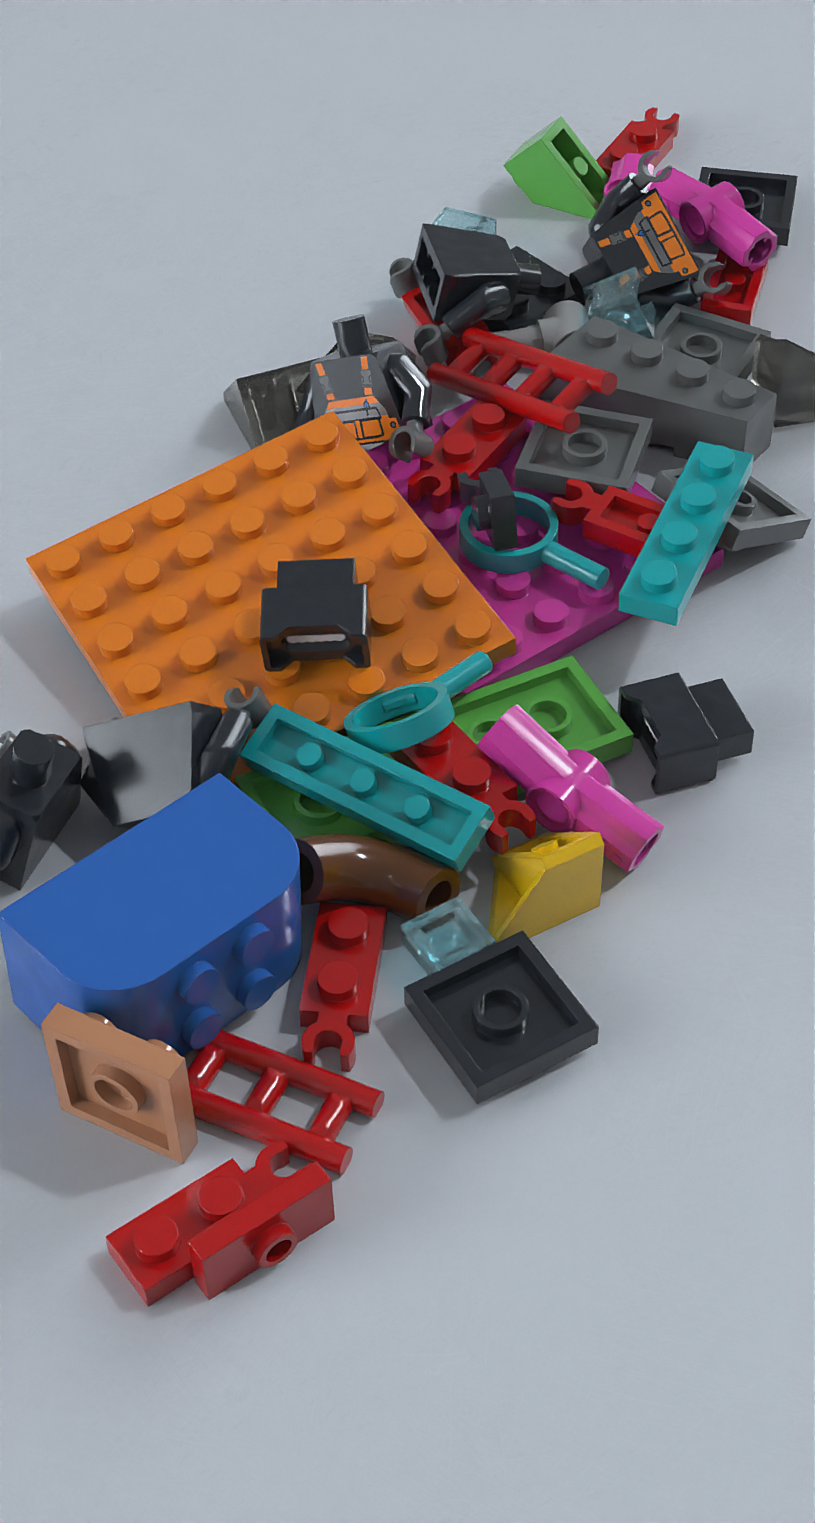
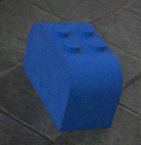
[0,773,302,1057]

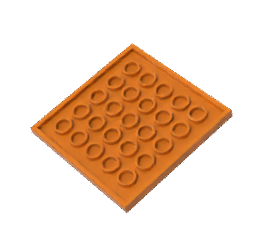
[26,410,517,786]

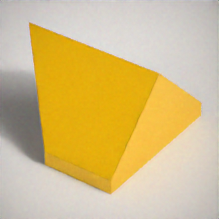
[486,832,604,948]

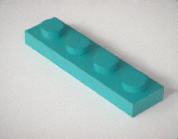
[618,441,754,626]
[239,703,495,872]

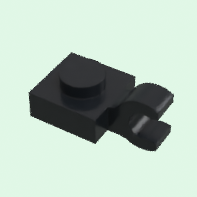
[457,467,518,551]

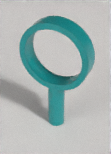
[459,491,610,590]
[343,651,493,754]

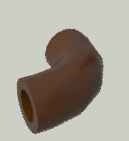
[295,833,461,929]

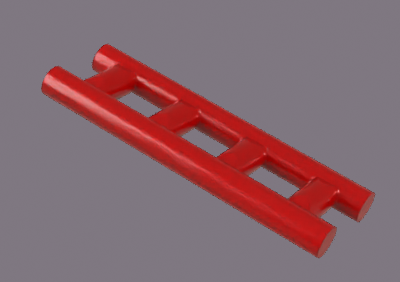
[426,327,618,434]
[187,1030,385,1175]

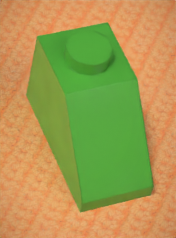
[503,116,610,219]

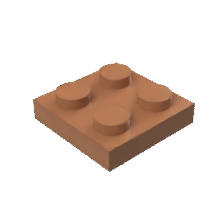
[41,1003,198,1164]

